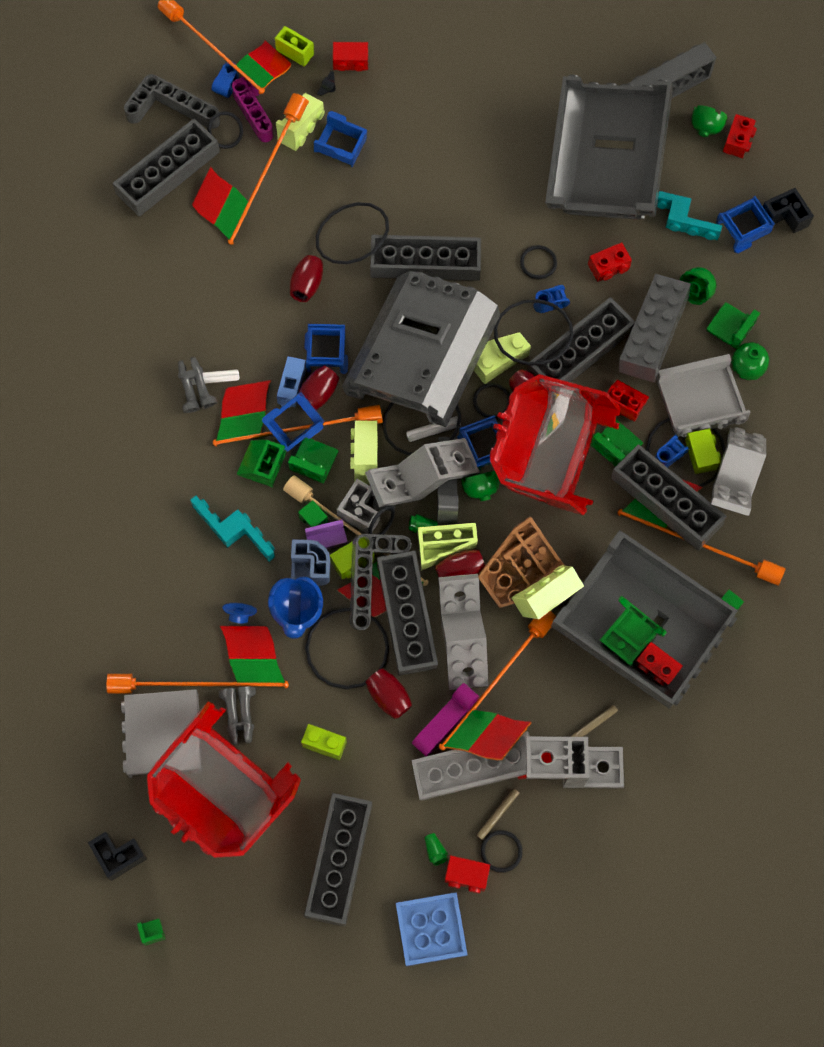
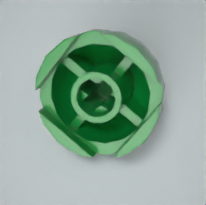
[691,105,728,137]
[680,267,717,305]
[731,342,770,380]
[461,471,500,502]

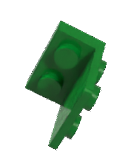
[706,302,760,349]
[591,419,643,467]
[288,438,339,484]

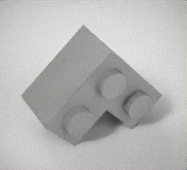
[337,479,380,534]

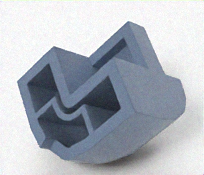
[291,539,331,586]

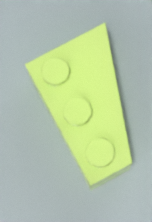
[276,93,325,151]
[474,332,531,384]
[350,421,378,485]
[417,523,478,571]
[511,565,584,619]

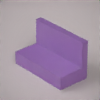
[305,520,348,549]

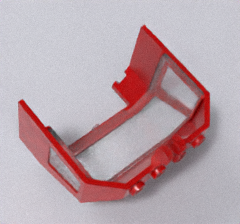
[490,374,620,516]
[147,702,301,858]

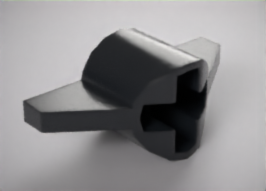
[317,71,336,96]

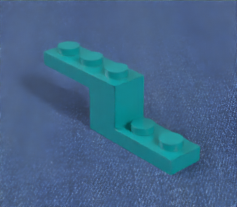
[657,191,722,240]
[190,496,275,562]

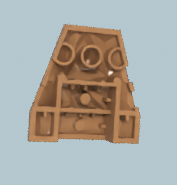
[478,516,565,608]

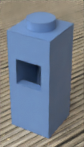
[277,356,306,408]

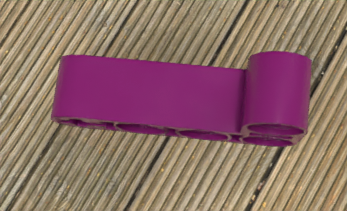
[232,77,274,142]
[412,683,479,757]

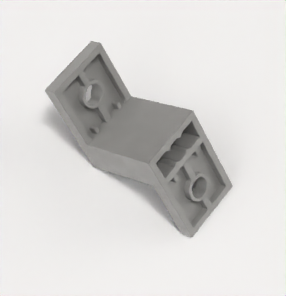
[711,427,766,516]
[365,438,480,507]
[439,574,488,690]
[526,736,624,788]

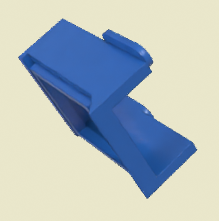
[314,111,367,167]
[716,196,775,253]
[304,324,348,374]
[262,392,324,452]
[457,415,498,473]

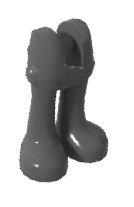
[178,357,218,413]
[218,687,256,745]

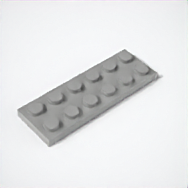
[412,731,530,801]

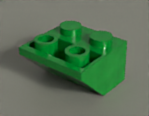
[237,440,286,487]

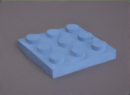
[396,892,468,966]

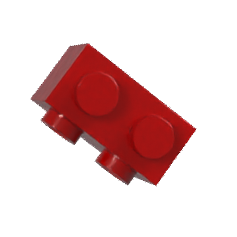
[333,42,368,71]
[723,114,757,158]
[588,242,632,282]
[636,642,683,686]
[444,855,490,894]

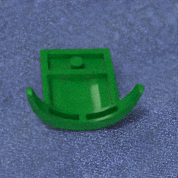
[600,596,667,666]

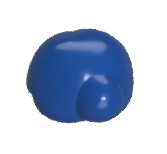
[268,577,323,639]

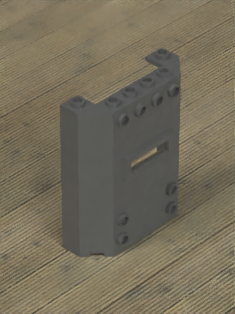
[545,74,673,220]
[342,271,500,427]
[551,530,738,709]

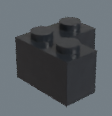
[763,188,814,233]
[88,832,147,881]

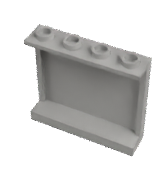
[656,354,751,437]
[121,690,202,778]

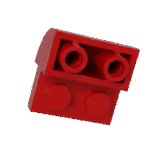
[607,380,649,422]

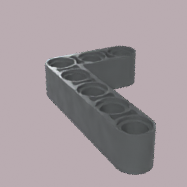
[124,74,220,129]
[437,437,458,525]
[350,534,411,630]

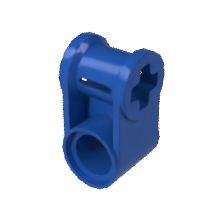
[211,62,239,98]
[533,285,570,313]
[655,435,690,468]

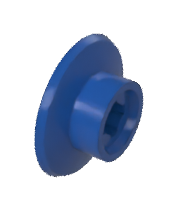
[222,603,257,624]

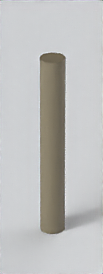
[570,705,618,737]
[476,788,520,840]

